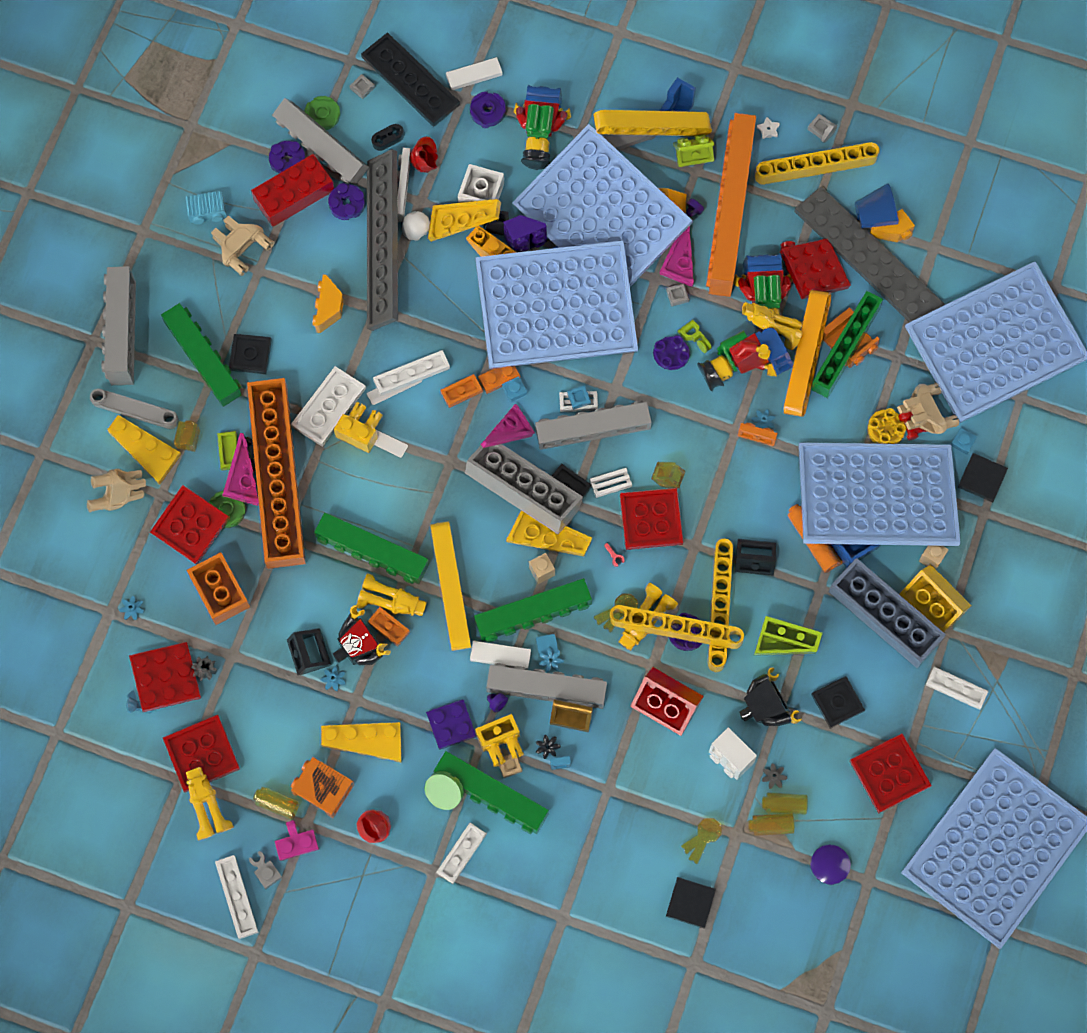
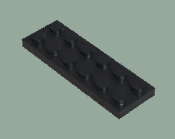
[361,32,460,127]

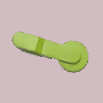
[678,320,712,353]

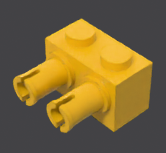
[334,402,383,453]
[475,714,524,767]

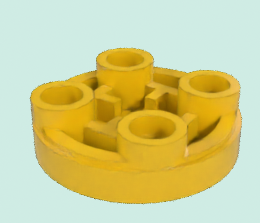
[867,408,906,444]

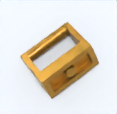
[550,699,593,732]

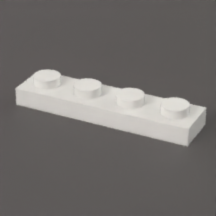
[397,148,411,222]
[373,350,450,396]
[215,855,259,939]

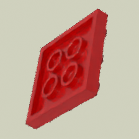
[780,239,851,299]
[150,485,230,564]
[620,488,683,550]
[129,642,201,712]
[163,715,240,793]
[849,734,932,814]

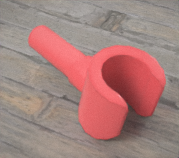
[604,543,625,567]

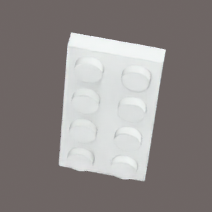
[291,366,366,447]

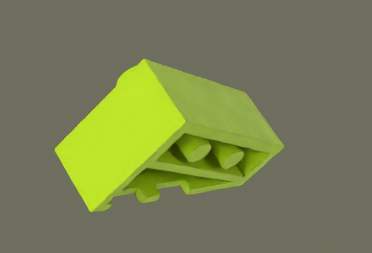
[754,616,822,655]

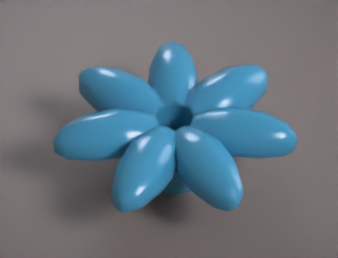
[751,409,776,429]
[119,596,144,620]
[539,647,564,673]
[320,666,346,691]

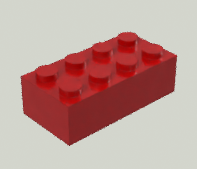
[251,154,334,227]

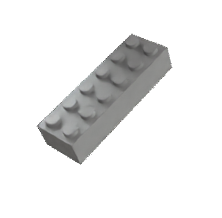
[101,266,136,386]
[465,444,583,534]

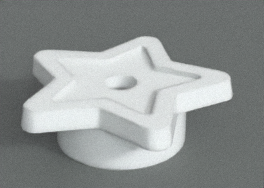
[756,117,780,139]

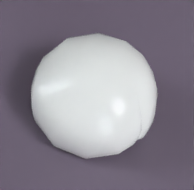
[401,211,430,241]

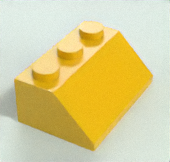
[899,564,971,633]

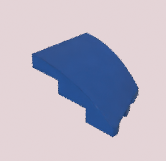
[855,184,899,228]

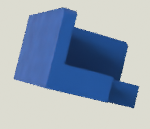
[659,77,696,112]
[830,544,881,568]

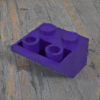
[504,215,547,253]

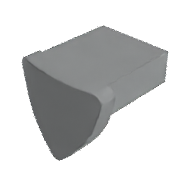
[807,114,837,143]

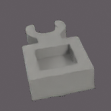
[249,851,282,889]

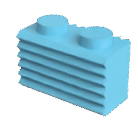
[186,191,227,225]

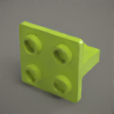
[673,134,714,167]

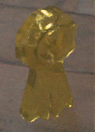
[594,593,638,633]
[681,818,722,864]

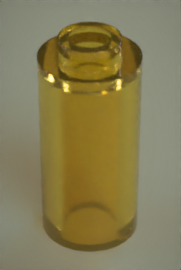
[253,786,300,820]
[762,793,807,815]
[748,813,794,836]

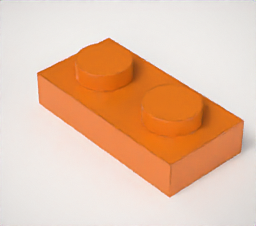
[478,366,520,394]
[440,374,483,408]
[738,423,778,446]
[367,607,410,647]

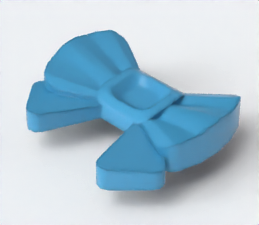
[126,690,153,713]

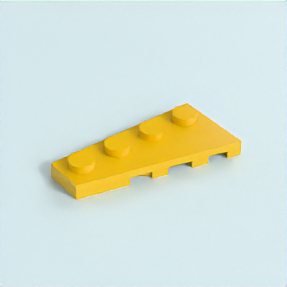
[428,199,501,242]
[107,415,181,485]
[506,510,592,556]
[321,722,402,763]

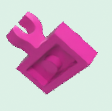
[274,820,319,861]

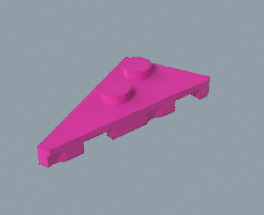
[660,226,694,287]
[481,404,535,448]
[222,433,259,506]

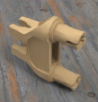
[211,215,275,276]
[897,383,959,434]
[87,469,146,512]

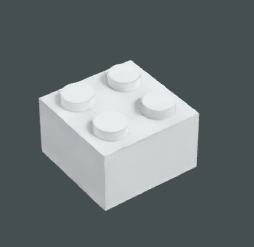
[458,164,504,203]
[709,727,757,780]

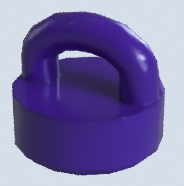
[686,198,704,217]
[487,693,508,713]

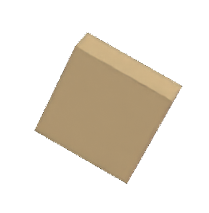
[497,754,522,778]

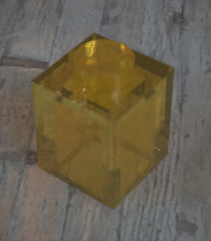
[174,420,200,452]
[651,462,685,488]

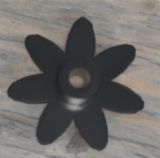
[536,735,561,759]

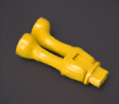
[742,302,802,350]
[357,573,427,616]
[618,583,678,651]
[186,767,234,841]

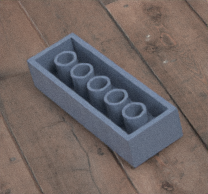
[828,558,946,668]

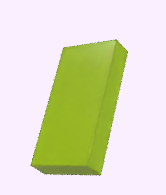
[217,431,238,471]

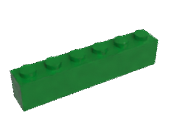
[811,291,883,399]
[161,303,242,407]
[314,512,429,584]
[474,578,592,642]
[433,751,549,834]

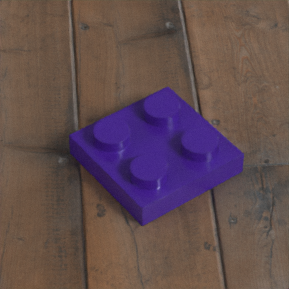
[426,699,476,750]

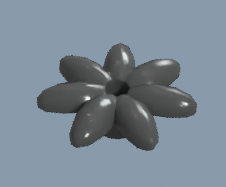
[762,763,787,789]

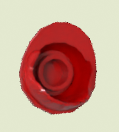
[410,136,438,173]
[357,809,391,843]

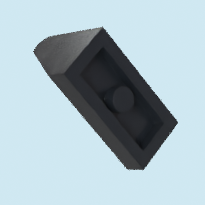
[735,539,776,576]
[287,628,332,675]

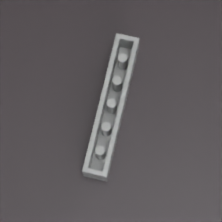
[272,98,369,184]
[535,401,651,450]
[486,663,607,709]

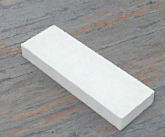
[446,57,503,91]
[470,641,531,670]
[926,667,988,710]
[436,823,487,884]

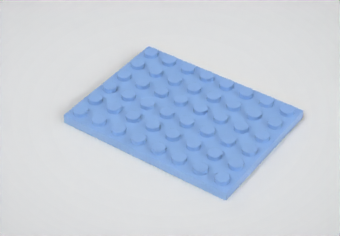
[513,124,693,287]
[475,241,638,369]
[905,262,1087,423]
[798,443,960,546]
[901,748,1087,949]

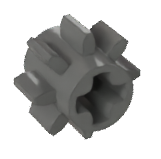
[192,656,217,681]

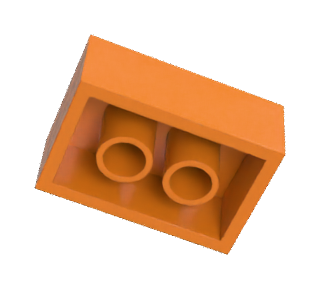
[187,552,250,625]

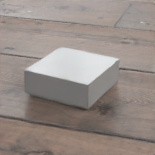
[350,74,375,99]
[666,283,689,307]

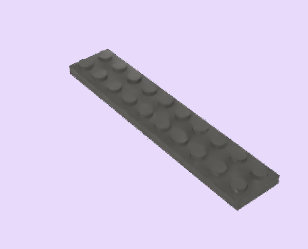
[367,149,398,331]
[794,187,945,322]

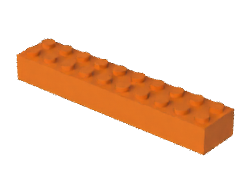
[706,113,756,297]
[247,378,306,569]

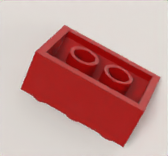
[630,667,704,736]

